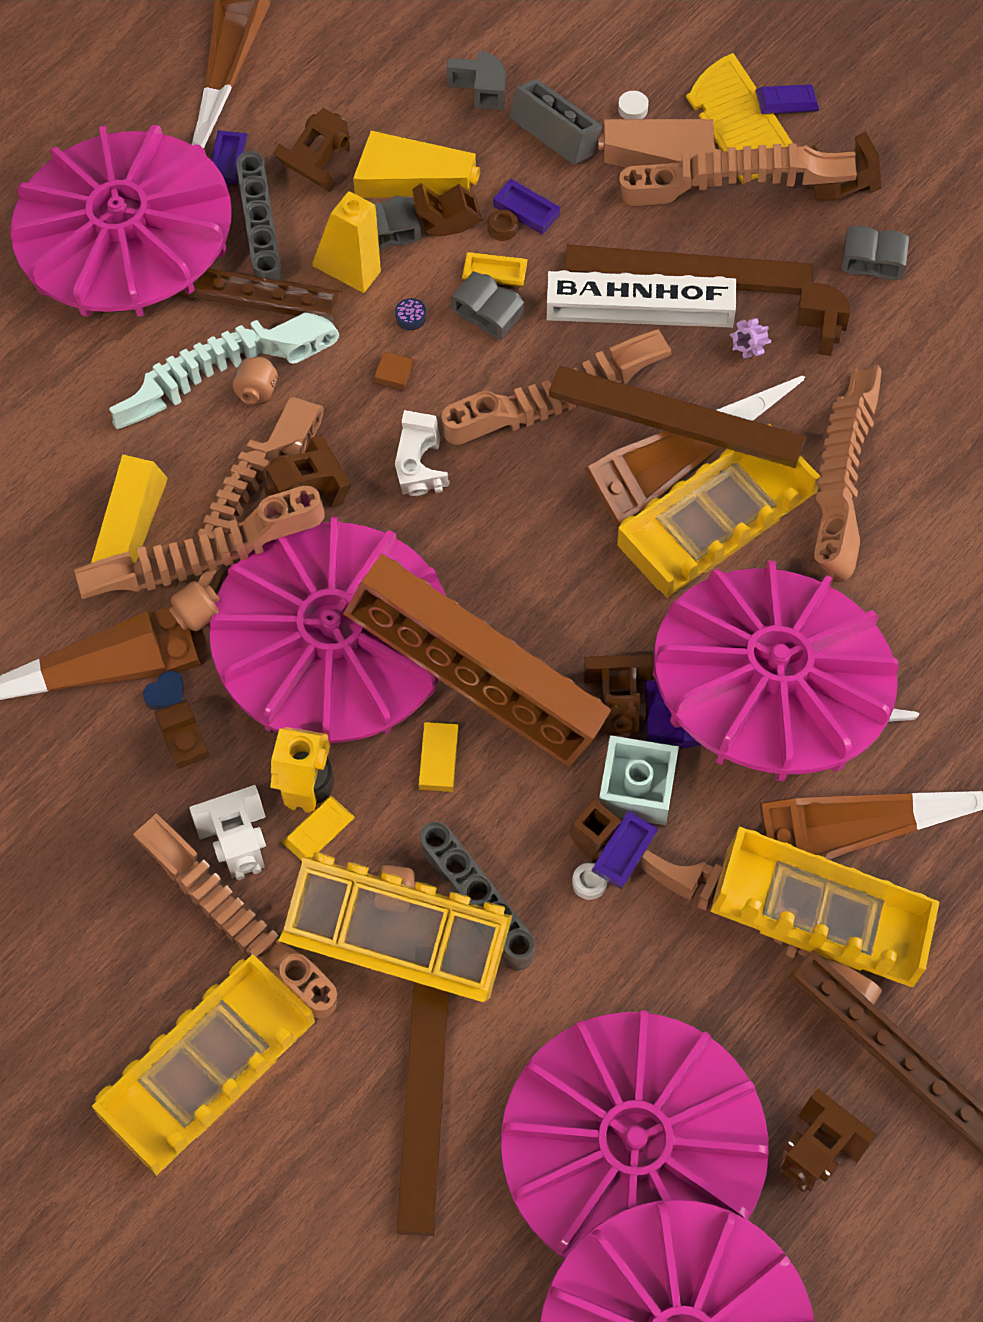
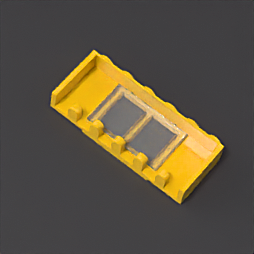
[617,423,821,598]
[710,826,939,988]
[92,954,315,1176]

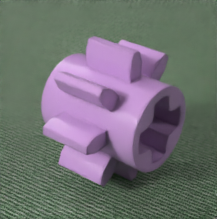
[730,318,771,358]

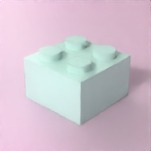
[599,735,679,826]

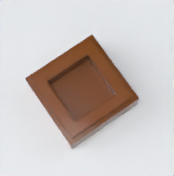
[374,352,414,391]

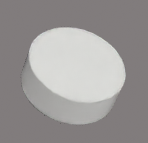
[618,91,648,119]
[572,863,607,900]

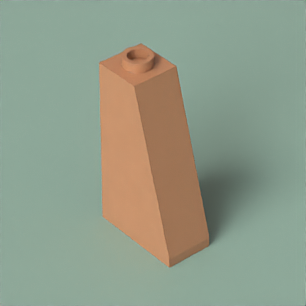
[598,119,715,187]

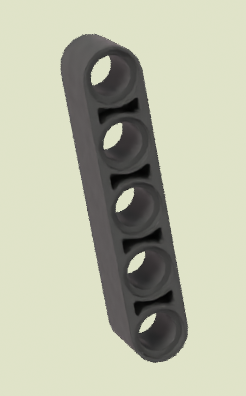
[236,151,282,281]
[420,822,535,970]

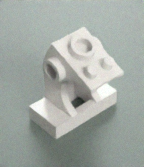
[395,410,450,496]
[189,785,266,880]

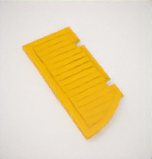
[686,53,793,184]

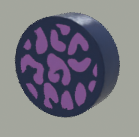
[395,298,426,330]

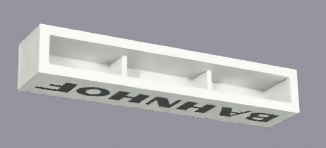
[547,270,736,328]

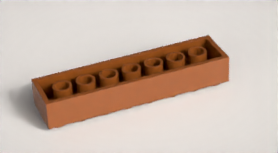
[343,553,612,768]

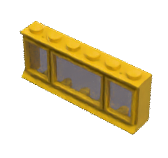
[278,852,512,1002]

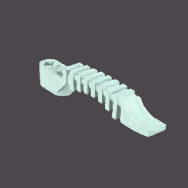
[109,312,339,429]

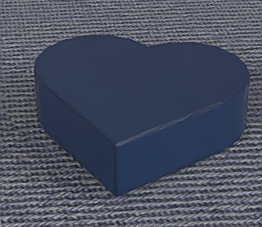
[143,671,184,710]

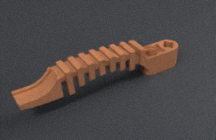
[619,143,857,206]
[441,329,672,445]
[814,365,882,582]
[197,396,324,592]
[74,485,325,599]
[133,813,337,1019]
[641,849,882,1005]

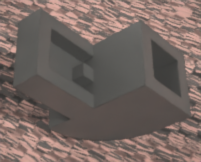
[447,51,506,110]

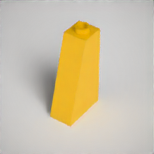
[353,131,480,198]
[312,191,381,293]
[91,454,168,563]

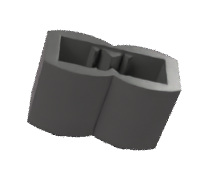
[371,196,421,250]
[841,225,909,280]
[451,271,524,340]

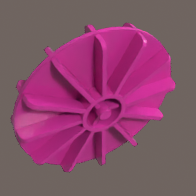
[10,125,232,317]
[210,517,446,747]
[653,560,899,781]
[501,1010,769,1259]
[540,1199,815,1322]

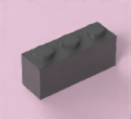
[509,79,602,165]

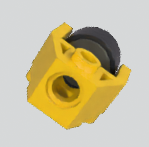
[271,727,334,813]

